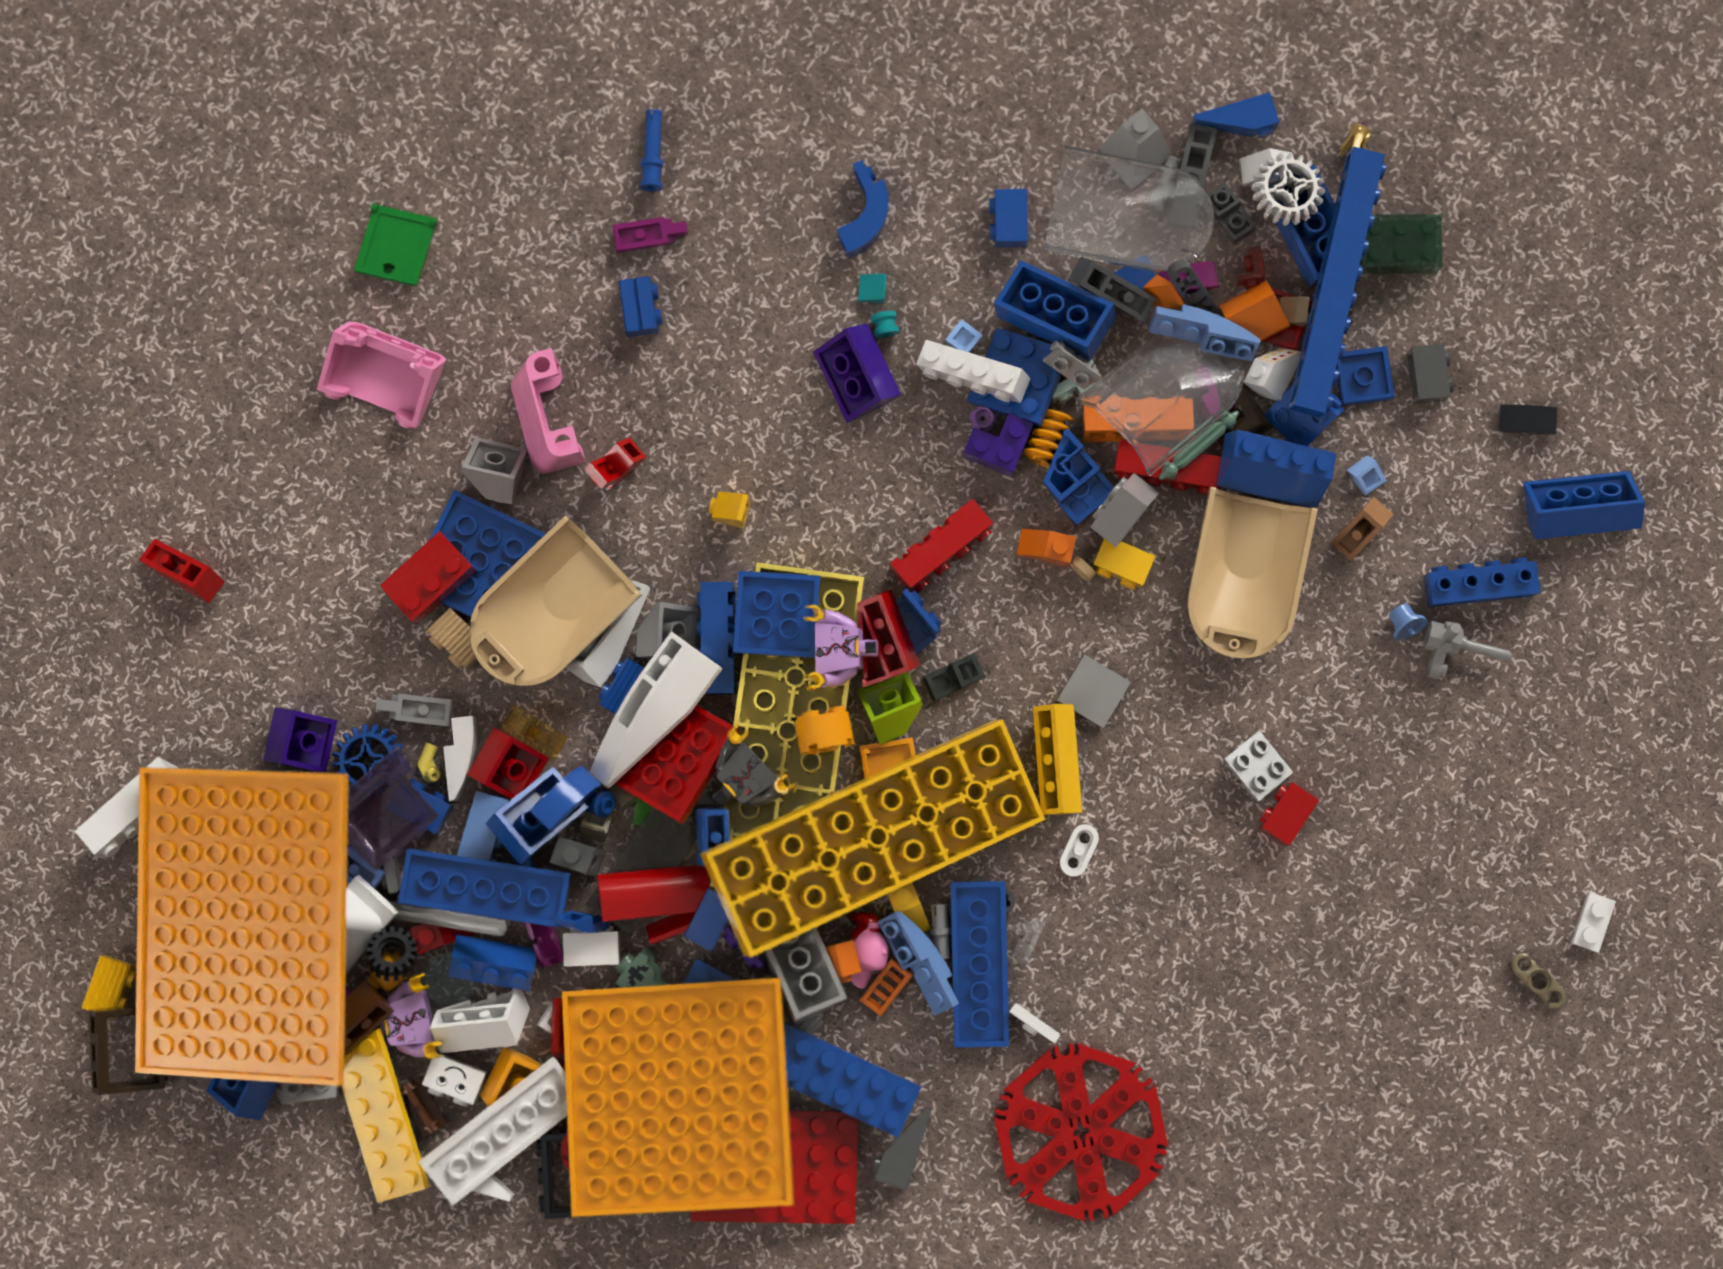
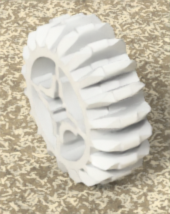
[1251,153,1325,226]

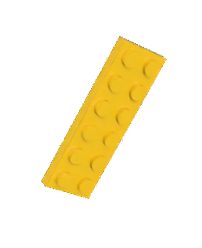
[341,1028,430,1203]

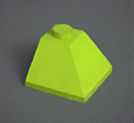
[857,672,923,745]

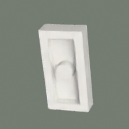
[1571,892,1616,953]

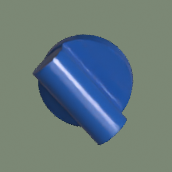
[586,788,616,817]

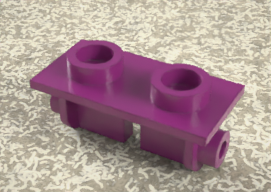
[524,922,564,968]

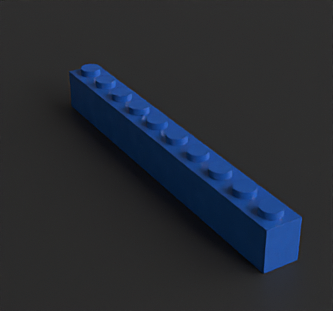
[1288,146,1386,417]

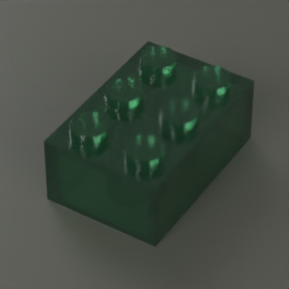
[1359,214,1443,274]

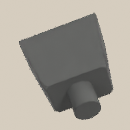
[548,836,606,877]

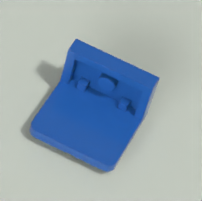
[1265,384,1344,446]
[896,589,941,655]

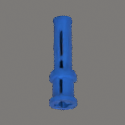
[639,109,664,192]

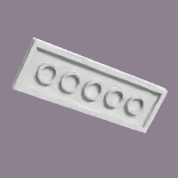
[419,1057,567,1206]

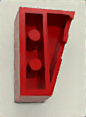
[857,590,920,688]

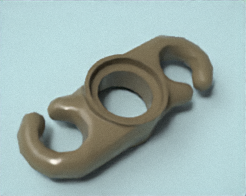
[1511,952,1567,1010]

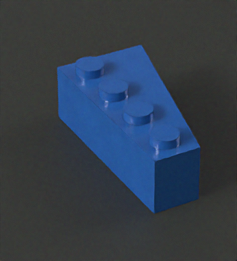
[697,582,736,695]

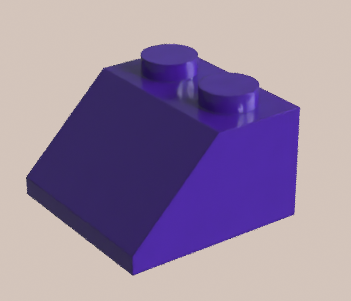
[263,707,338,773]

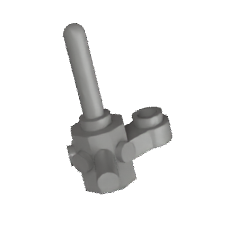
[1423,621,1512,680]

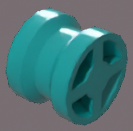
[870,310,900,339]

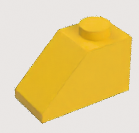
[708,491,751,529]
[887,882,931,932]

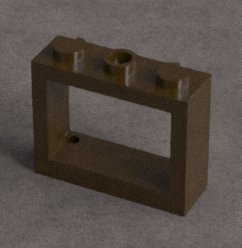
[89,1005,168,1095]

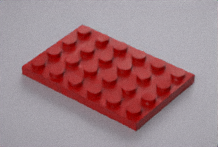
[689,1110,859,1224]

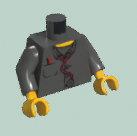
[712,724,795,808]

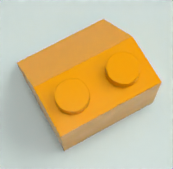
[479,1047,543,1106]

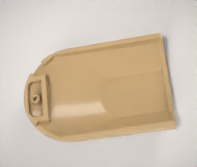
[1187,487,1318,658]
[470,516,642,686]

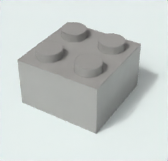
[1091,473,1159,547]

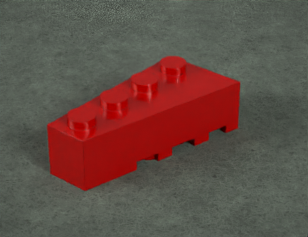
[889,499,993,594]

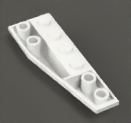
[590,631,723,788]

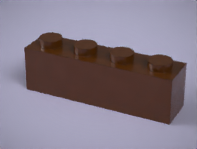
[308,980,394,1088]

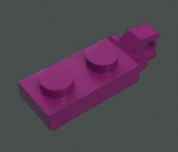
[612,217,688,253]

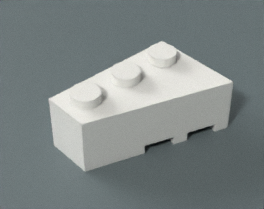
[430,988,530,1053]

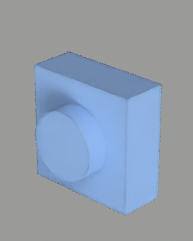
[945,319,983,353]

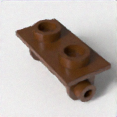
[400,1077,448,1138]

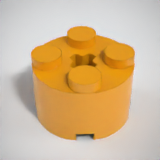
[794,706,855,755]

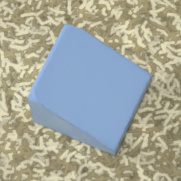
[1346,456,1386,496]

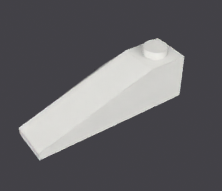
[566,580,650,687]

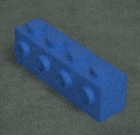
[1424,558,1541,607]

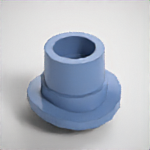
[1389,604,1428,641]

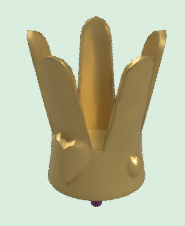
[1339,122,1371,157]

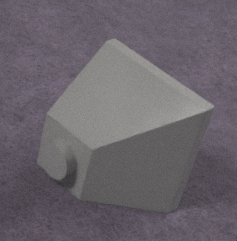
[1099,108,1173,189]
[461,437,528,505]
[636,602,701,659]

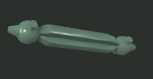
[1159,411,1239,480]

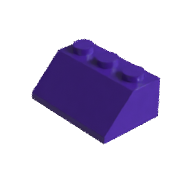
[813,324,901,423]

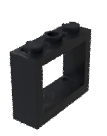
[536,1132,604,1219]

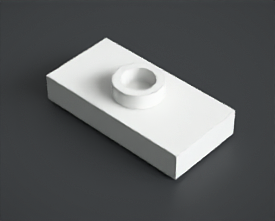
[1009,1003,1060,1043]

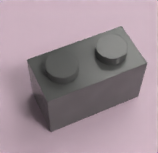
[1407,344,1454,404]

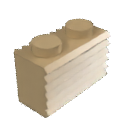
[427,608,478,670]

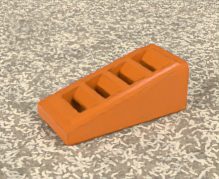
[859,954,913,1017]

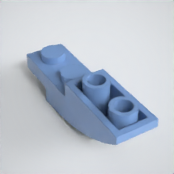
[1149,304,1260,361]
[878,911,959,1016]

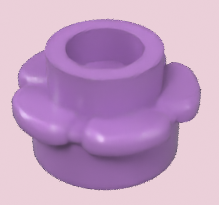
[969,406,996,432]

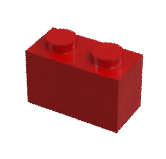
[1259,782,1319,846]

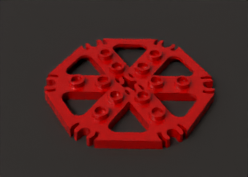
[994,1043,1169,1222]

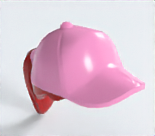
[849,910,889,989]

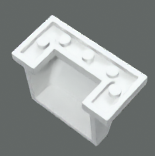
[345,875,399,976]

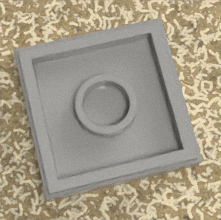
[1057,655,1131,729]

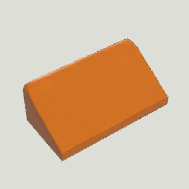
[1143,275,1185,311]

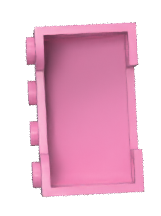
[511,348,586,474]

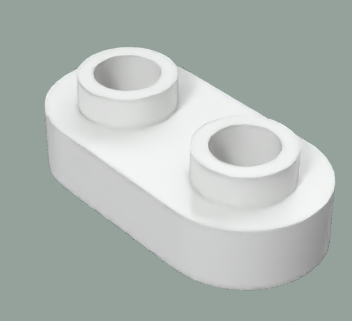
[1059,824,1099,877]

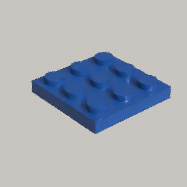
[967,328,1062,426]
[733,571,821,658]

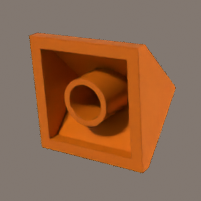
[1219,280,1291,342]

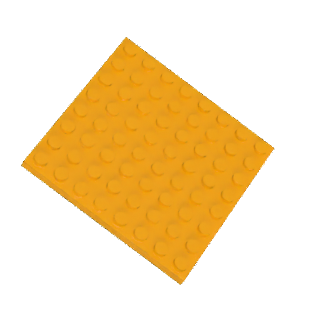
[562,978,794,1217]

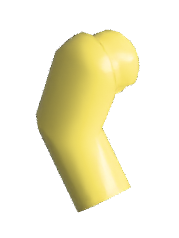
[417,742,440,783]

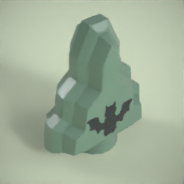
[611,946,668,989]

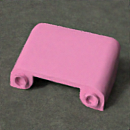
[317,322,446,429]

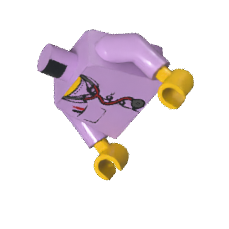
[804,605,878,691]
[375,973,443,1059]

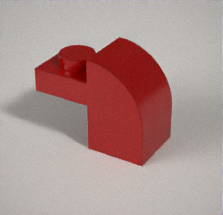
[584,437,647,490]

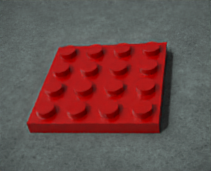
[614,705,739,824]

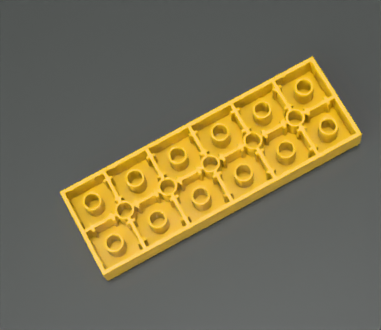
[700,719,1046,958]

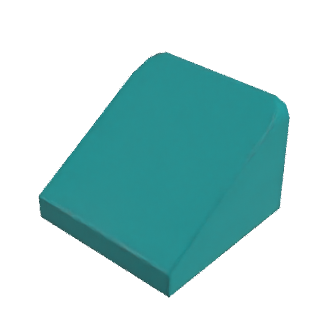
[858,273,887,304]

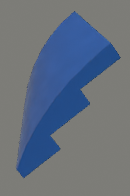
[1043,428,1114,526]

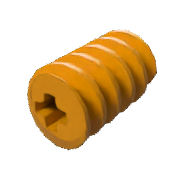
[1023,409,1074,469]

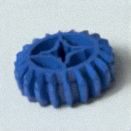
[332,724,406,797]

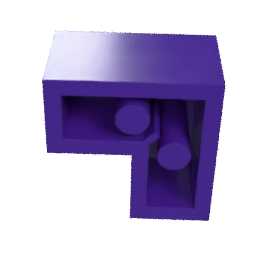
[963,413,1034,477]

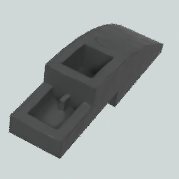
[1168,123,1218,230]

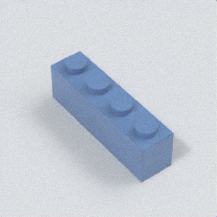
[457,791,509,862]

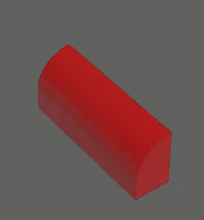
[596,864,710,922]

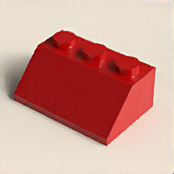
[380,531,477,625]

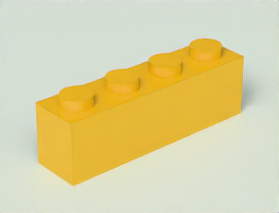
[1033,704,1082,815]

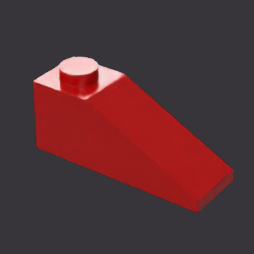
[139,539,225,603]

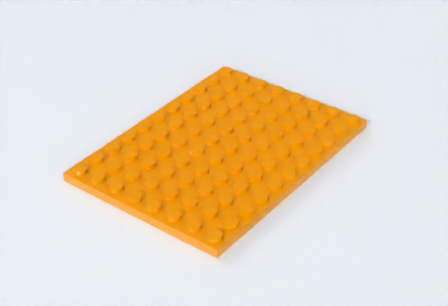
[135,767,348,1086]

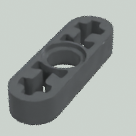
[1167,260,1217,314]

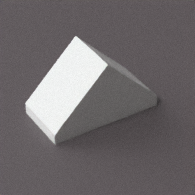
[1239,148,1294,185]

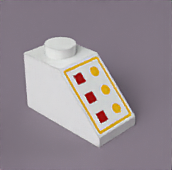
[1244,347,1301,401]

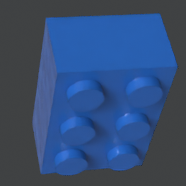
[485,767,588,865]

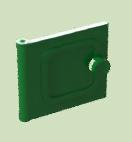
[354,203,438,287]

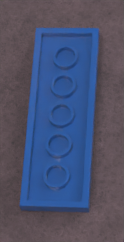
[398,848,571,928]
[951,881,1009,1048]
[784,1022,921,1137]

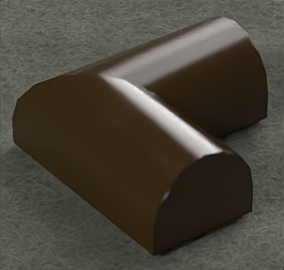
[1217,382,1272,449]

